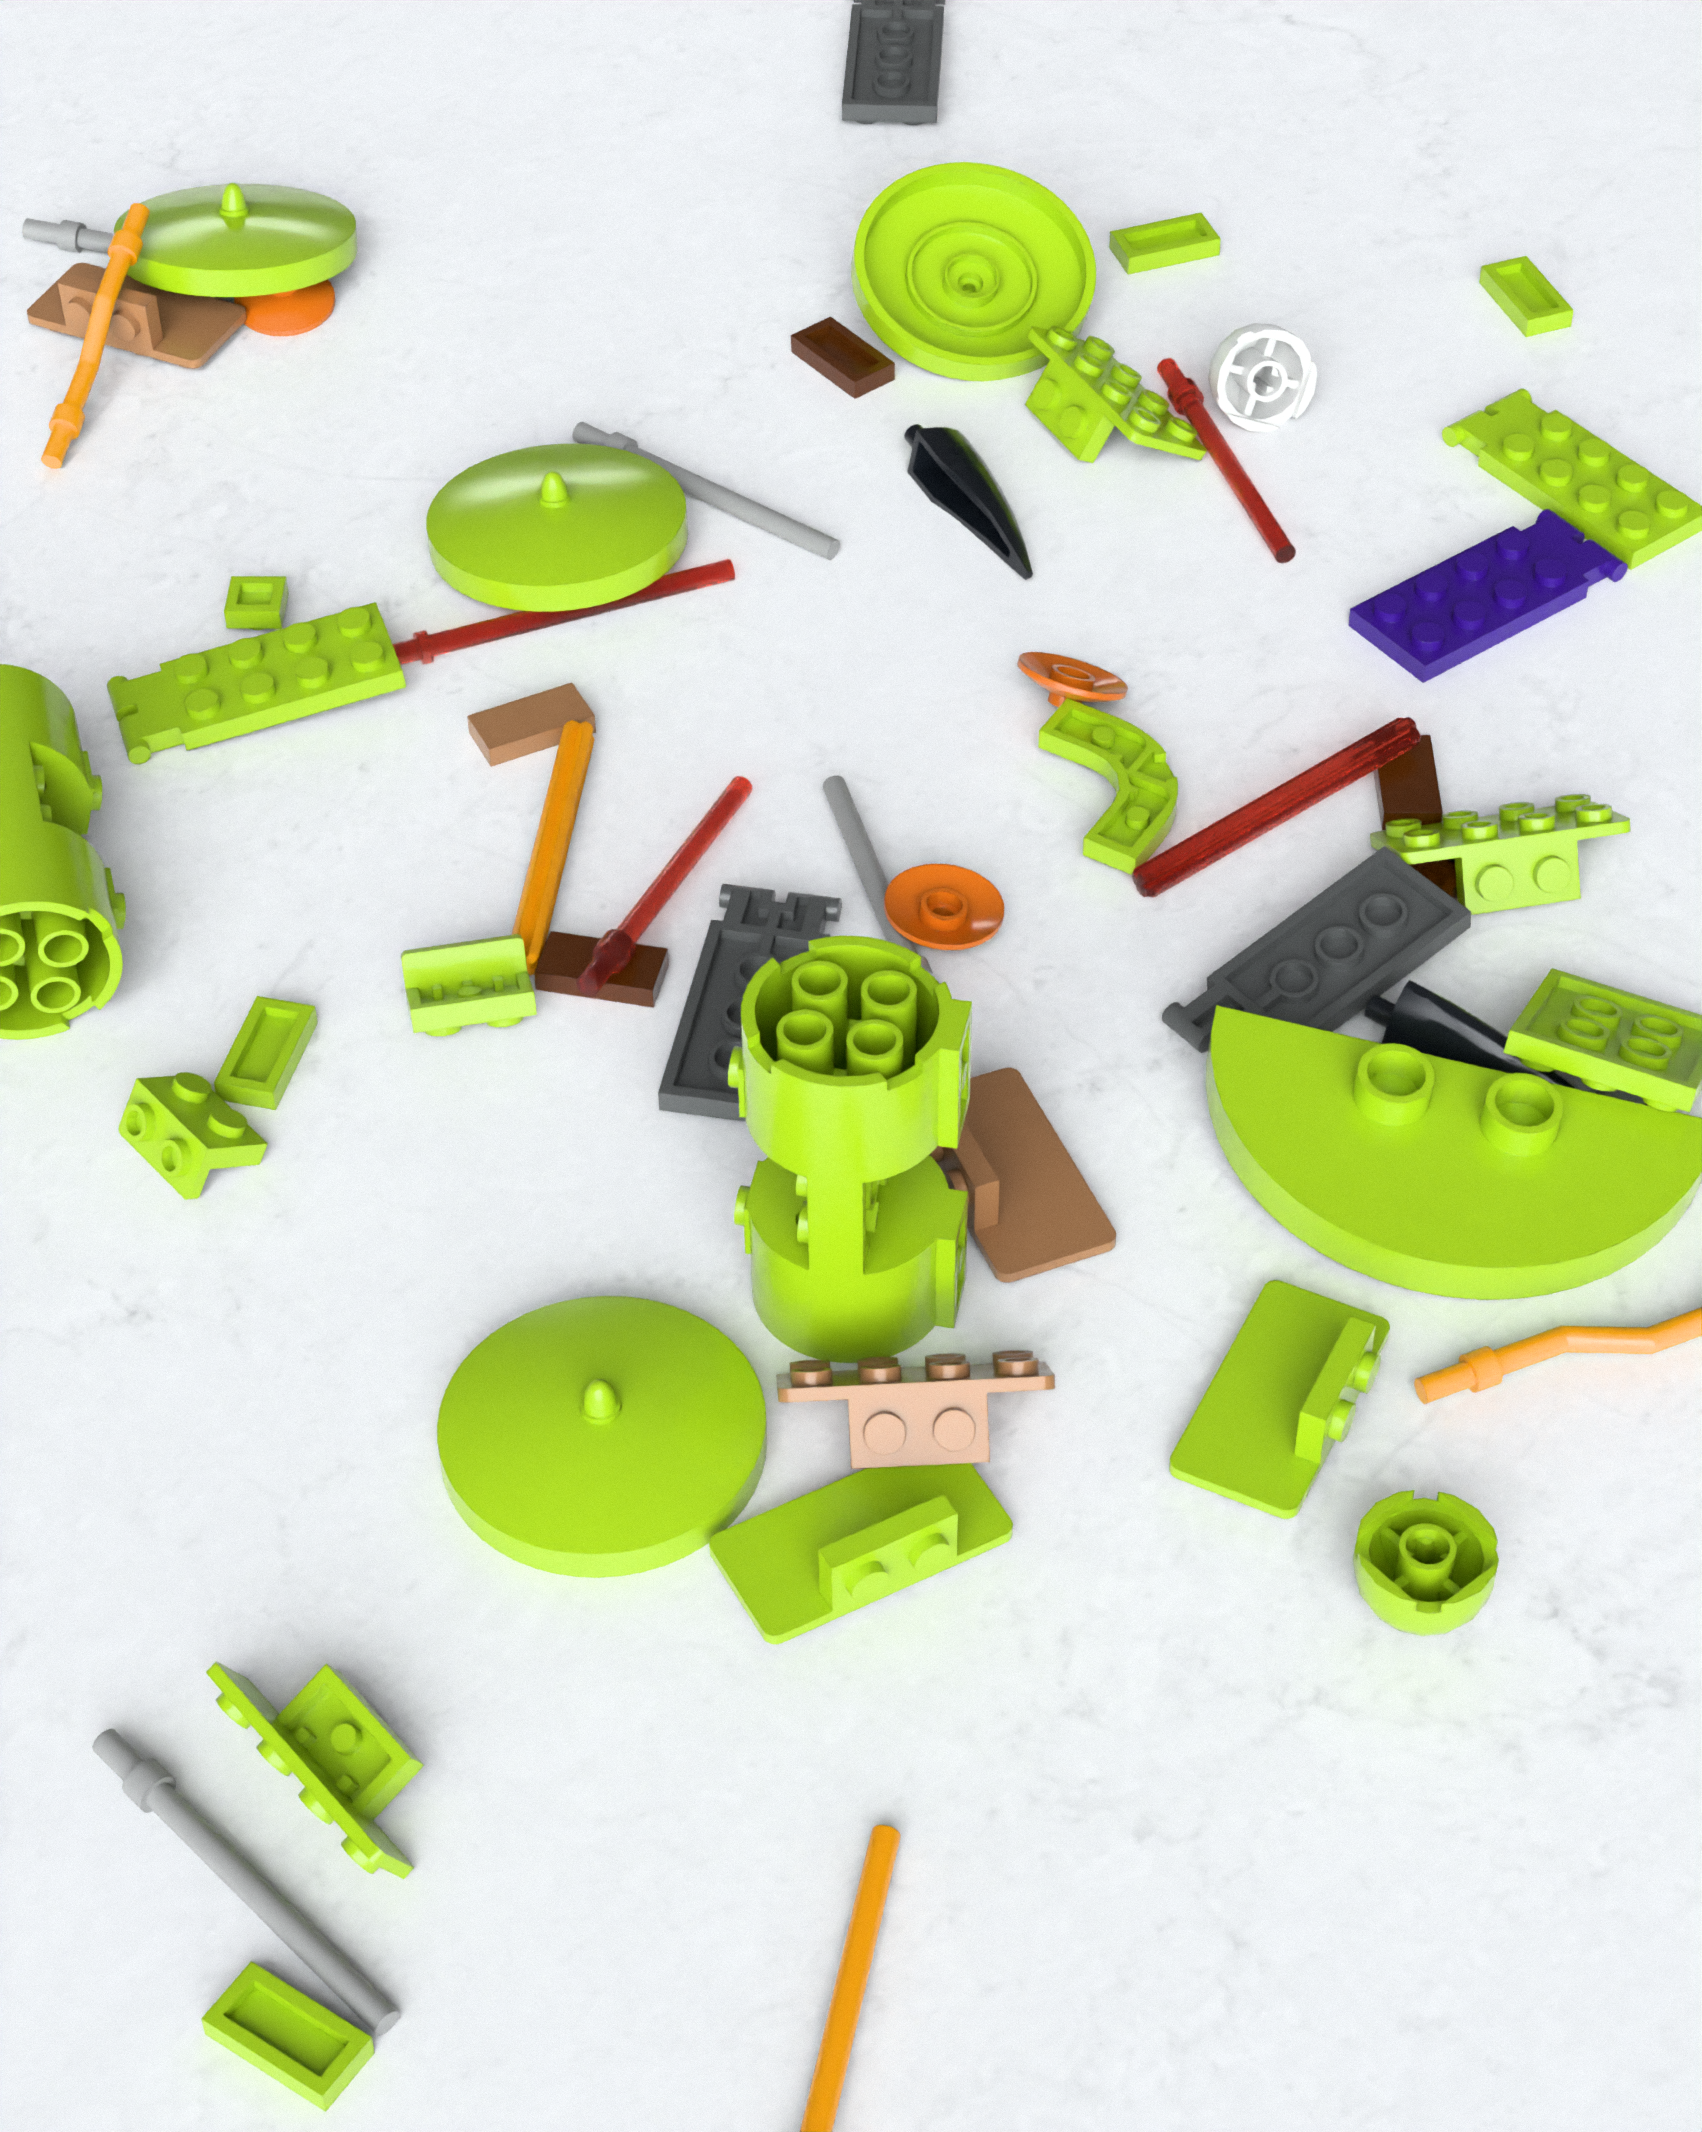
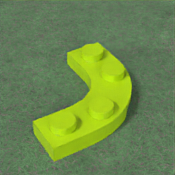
[1038,698,1178,876]

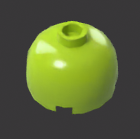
[1353,1490,1499,1636]

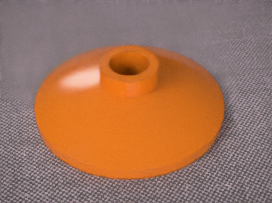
[234,280,335,336]
[1017,652,1128,707]
[884,864,1004,950]

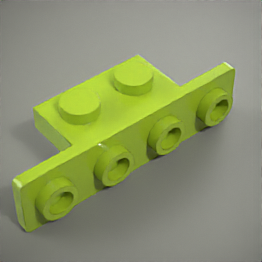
[206,1661,424,1879]

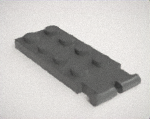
[842,0,945,125]
[1162,846,1471,1053]
[658,884,842,1122]

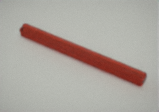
[1132,717,1421,897]

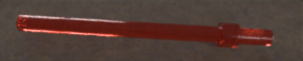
[1157,358,1296,563]
[576,776,753,997]

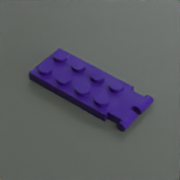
[1348,509,1628,683]

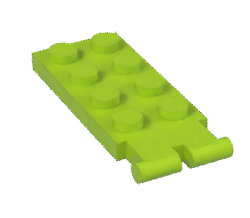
[1442,388,1702,570]
[107,602,406,764]

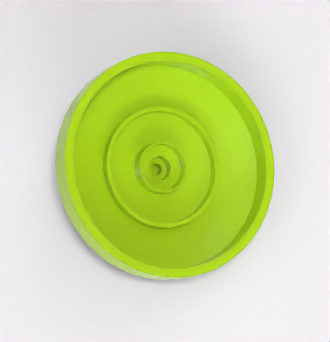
[851,162,1096,382]
[114,183,357,297]
[426,444,688,612]
[437,1296,767,1578]

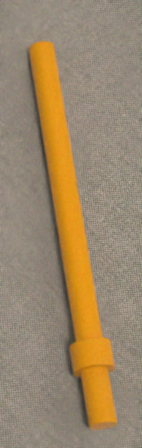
[800,1825,901,2132]

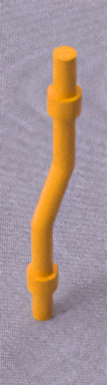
[41,203,150,469]
[1414,1307,1702,1404]

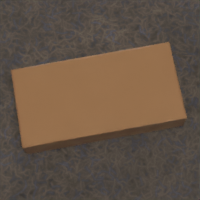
[467,682,596,767]

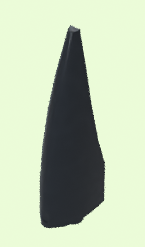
[904,424,1033,580]
[1364,980,1576,1089]

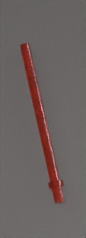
[392,559,735,665]

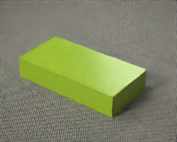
[1109,212,1221,275]
[1479,256,1573,337]
[214,996,318,1110]
[201,1961,375,2112]

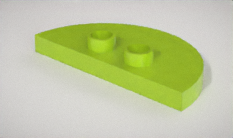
[1205,1005,1702,1300]

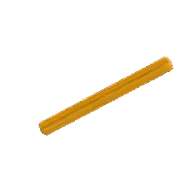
[511,720,595,976]

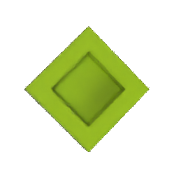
[224,576,289,630]

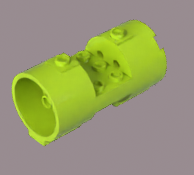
[0,664,126,1040]
[728,936,972,1363]

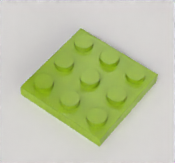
[1503,968,1702,1113]

